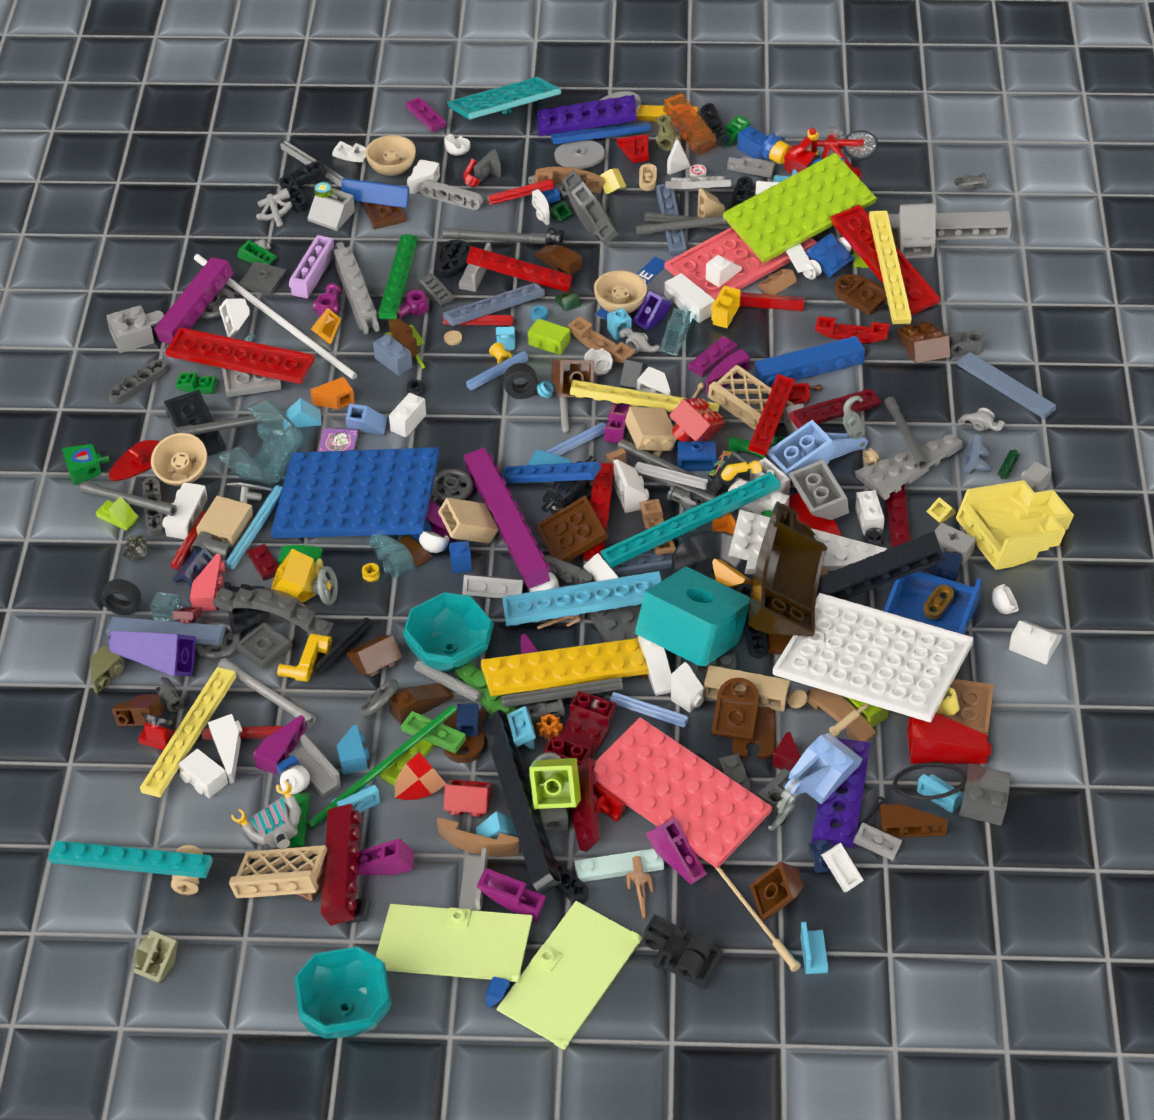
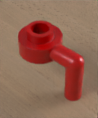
[463,159,481,188]

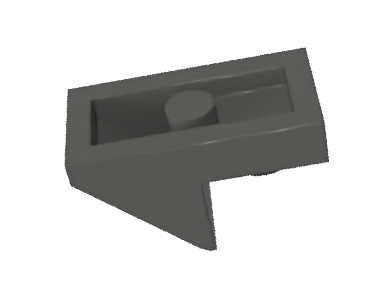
[474,149,501,182]

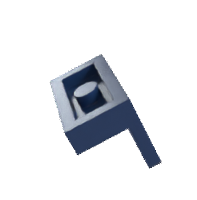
[172,547,214,587]

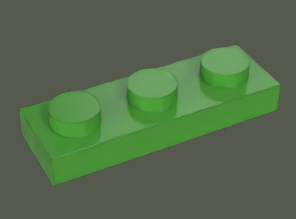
[401,711,466,754]

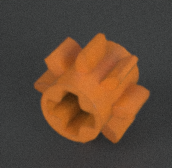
[536,714,563,740]

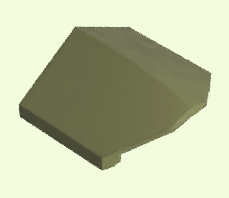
[133,930,178,983]

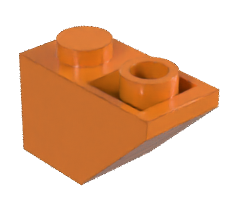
[310,377,355,410]

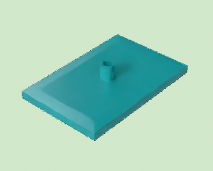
[447,77,561,119]

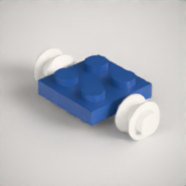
[803,233,854,279]

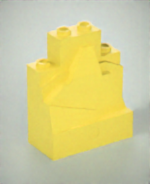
[956,480,1074,570]

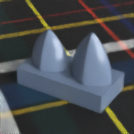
[962,433,991,474]

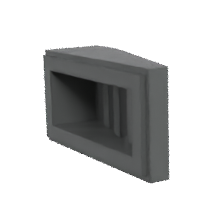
[418,273,455,308]

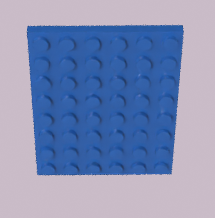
[271,447,440,538]

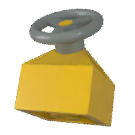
[271,549,338,606]

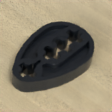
[437,240,471,279]

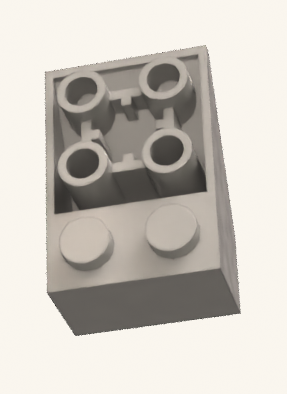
[896,203,936,259]

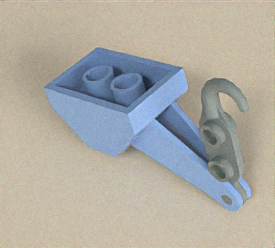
[767,396,868,480]
[768,733,862,831]

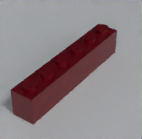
[320,803,362,926]

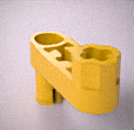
[277,633,332,682]

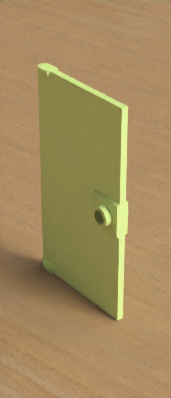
[497,901,643,1049]
[375,904,532,982]

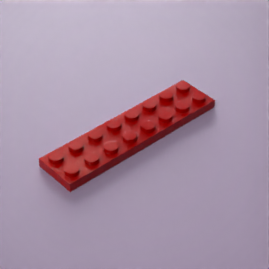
[830,204,940,316]
[165,327,315,384]

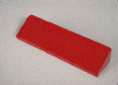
[740,292,805,311]

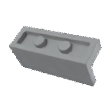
[459,242,491,292]
[462,574,525,598]
[288,734,341,799]
[459,848,488,911]

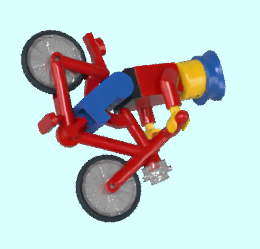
[758,127,879,180]

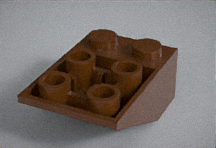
[897,322,950,363]

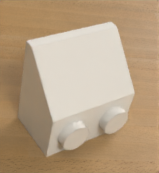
[614,459,650,513]
[1009,620,1062,665]

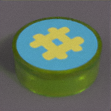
[314,182,332,198]

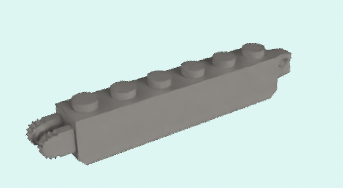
[333,242,380,334]

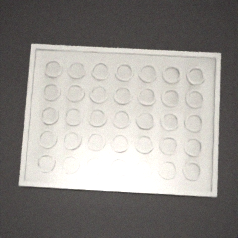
[773,593,973,723]

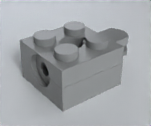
[106,305,164,353]

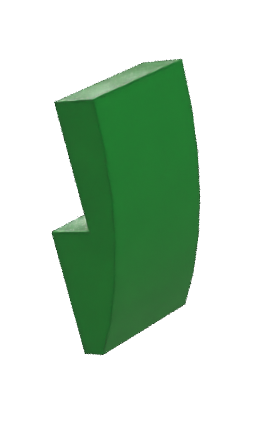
[175,372,218,393]
[278,545,323,565]

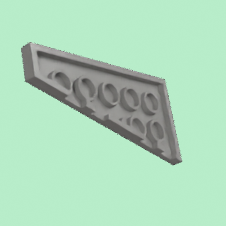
[855,434,963,500]

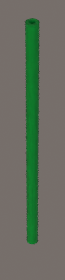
[307,705,457,829]

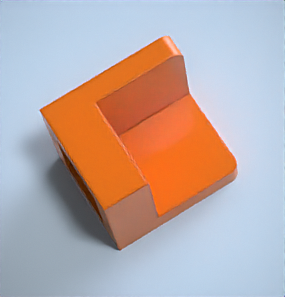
[712,512,736,534]

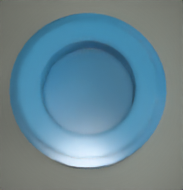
[530,306,548,321]

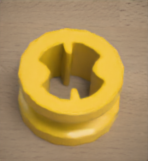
[362,563,380,582]

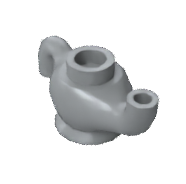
[619,328,660,354]
[958,408,1005,431]

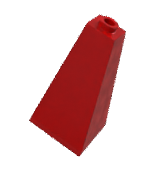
[907,713,991,764]

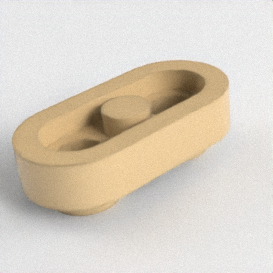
[639,164,657,191]

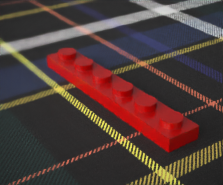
[466,246,572,292]
[748,374,795,456]
[583,463,614,561]

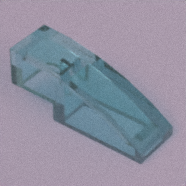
[659,308,692,356]

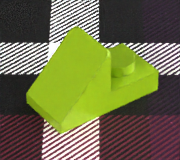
[96,497,139,531]

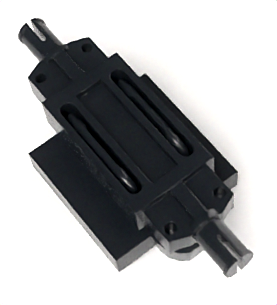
[541,455,596,514]

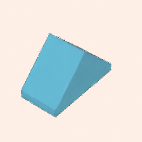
[284,398,322,428]
[476,812,518,840]

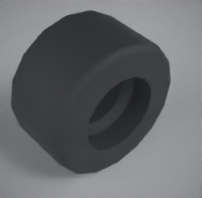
[504,363,537,399]

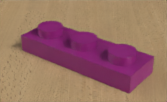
[406,97,446,133]
[688,336,737,377]

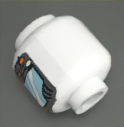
[279,765,310,795]

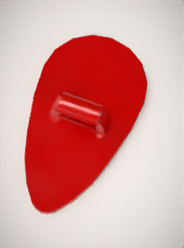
[108,440,159,481]

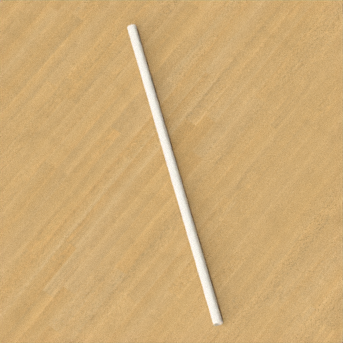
[194,254,357,380]

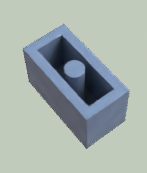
[373,334,412,376]

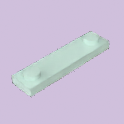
[574,849,664,882]

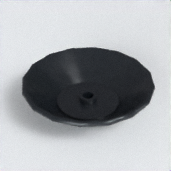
[671,531,754,594]

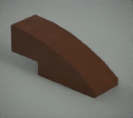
[534,245,582,275]
[388,317,418,357]

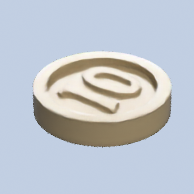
[444,330,462,345]
[787,690,808,709]

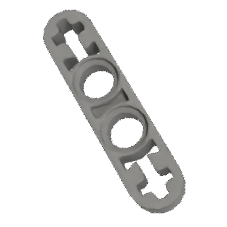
[420,180,483,210]

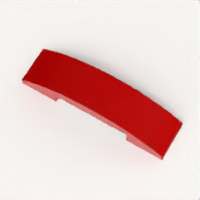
[815,316,890,343]

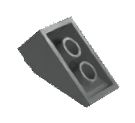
[959,763,1010,826]

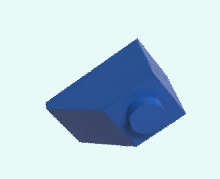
[448,540,472,573]

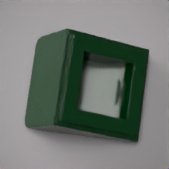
[549,201,573,223]
[555,291,580,311]

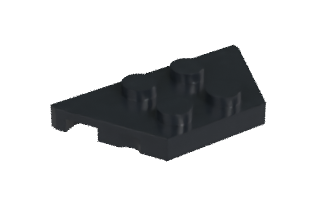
[224,582,270,635]

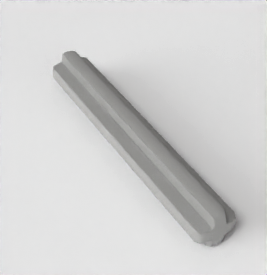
[635,462,709,490]
[414,660,482,702]

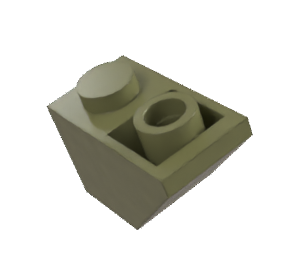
[90,645,125,694]

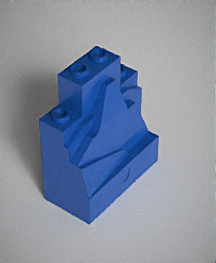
[884,571,982,635]

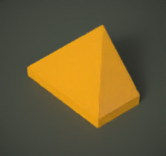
[311,308,341,344]
[712,559,753,588]

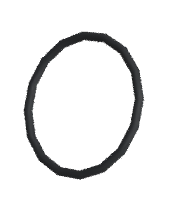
[893,762,967,800]

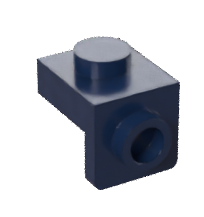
[809,839,833,873]

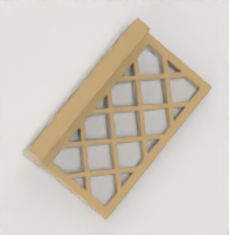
[708,364,794,430]
[229,845,327,899]

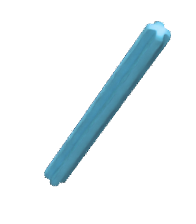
[225,485,283,570]

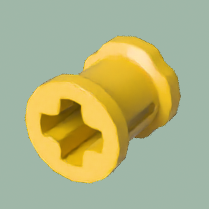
[489,342,512,364]

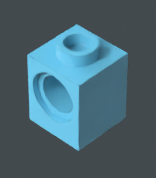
[607,308,631,340]

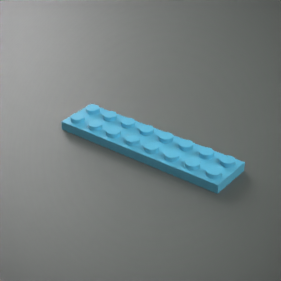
[502,571,661,626]

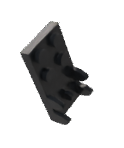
[164,390,226,456]

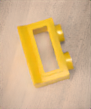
[711,286,741,328]

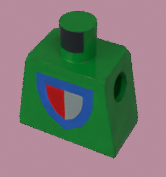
[62,444,110,486]

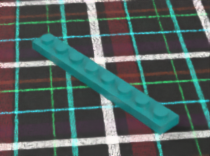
[48,841,213,878]

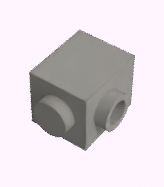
[1021,461,1052,493]

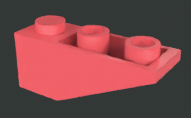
[190,554,226,611]

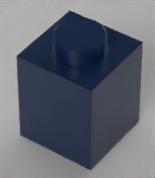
[456,703,480,736]

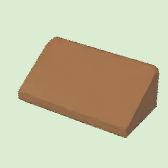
[757,269,797,295]

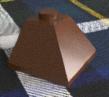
[551,359,594,397]
[750,861,804,922]

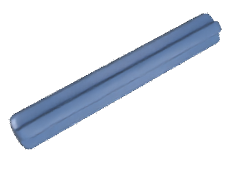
[466,351,528,390]
[544,422,606,456]
[610,692,688,727]

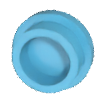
[537,380,554,398]

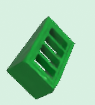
[719,115,750,147]
[238,239,277,265]

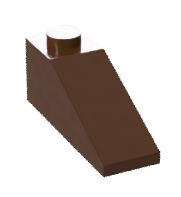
[389,683,453,725]
[878,804,948,838]

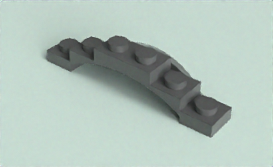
[561,170,618,245]
[213,588,334,636]

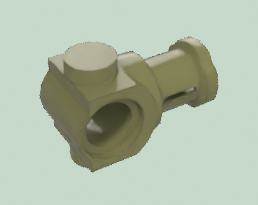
[656,115,681,151]

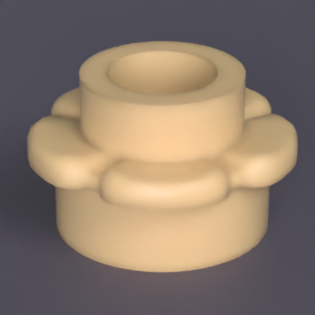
[863,448,879,466]

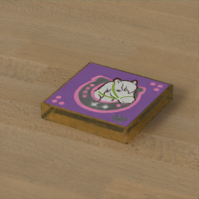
[317,427,360,452]

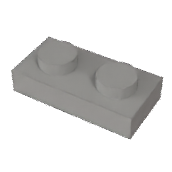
[853,822,902,861]

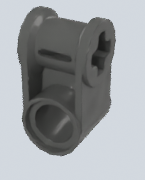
[949,330,983,356]

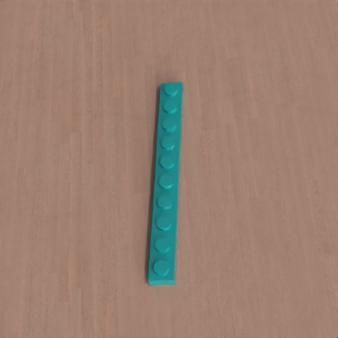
[601,472,781,568]

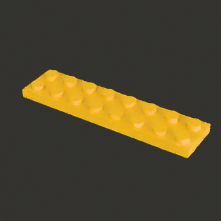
[481,638,649,696]

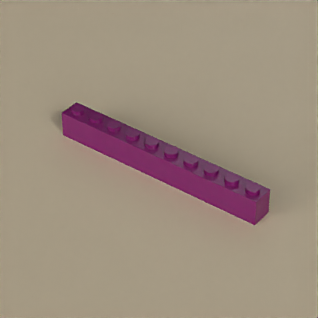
[463,448,551,589]

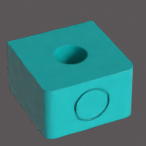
[635,566,750,666]

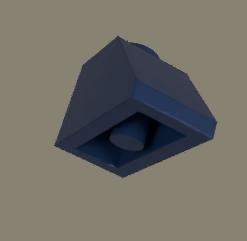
[925,551,962,582]

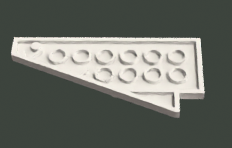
[728,510,887,574]

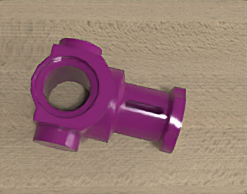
[313,284,342,316]
[398,289,429,319]

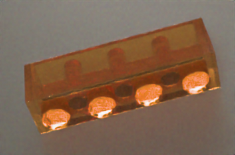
[663,92,716,156]

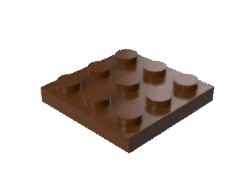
[536,495,609,562]

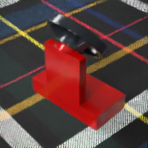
[138,713,176,750]

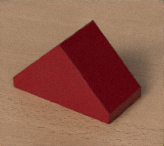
[772,732,801,772]

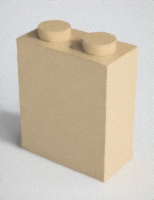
[625,407,676,451]
[196,496,254,549]
[438,498,499,544]

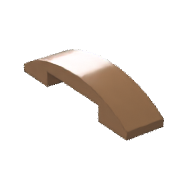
[534,167,603,193]
[567,316,635,363]
[639,499,676,555]
[806,687,876,742]
[437,817,521,857]

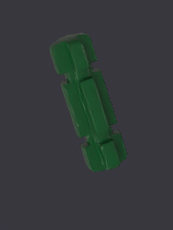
[998,449,1020,480]

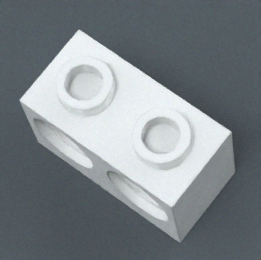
[855,490,884,536]

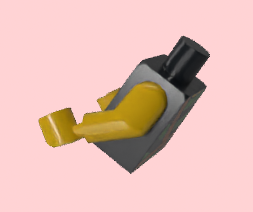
[707,451,762,494]

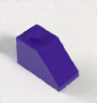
[633,290,673,331]

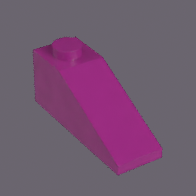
[253,715,306,775]
[645,817,707,884]
[357,838,414,875]

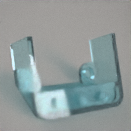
[219,397,303,485]

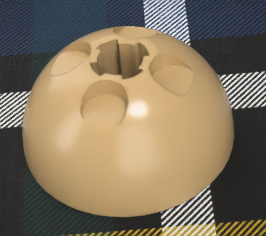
[366,135,416,176]
[594,270,647,314]
[151,433,207,486]

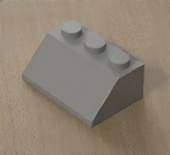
[788,459,849,520]

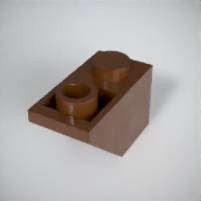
[111,694,164,727]

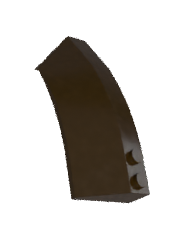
[748,501,828,637]

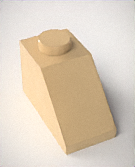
[698,188,726,218]

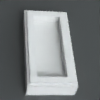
[821,843,864,893]

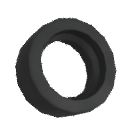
[101,579,141,615]

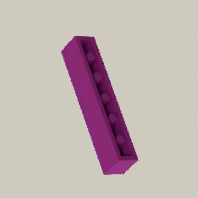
[154,257,234,344]

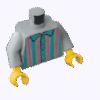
[232,781,301,849]

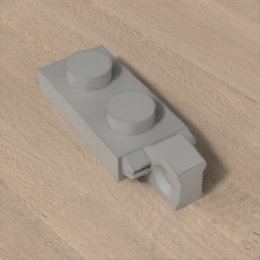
[727,156,775,178]

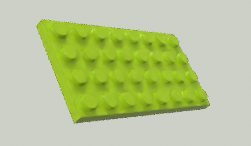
[723,153,877,264]

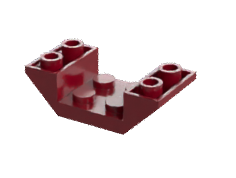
[544,690,617,765]

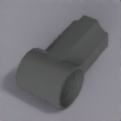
[191,532,233,560]

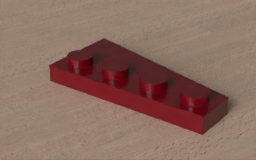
[569,758,599,852]

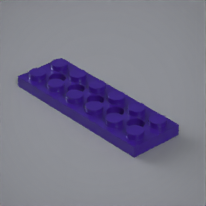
[537,95,637,136]
[811,737,871,848]

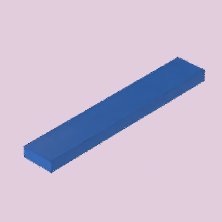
[550,121,651,145]
[499,462,602,484]

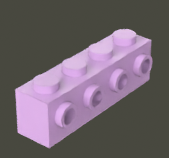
[289,235,335,299]

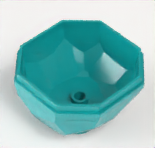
[403,592,494,673]
[294,947,391,1039]

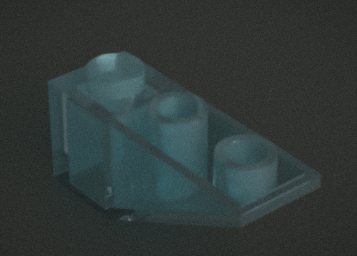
[368,534,415,579]

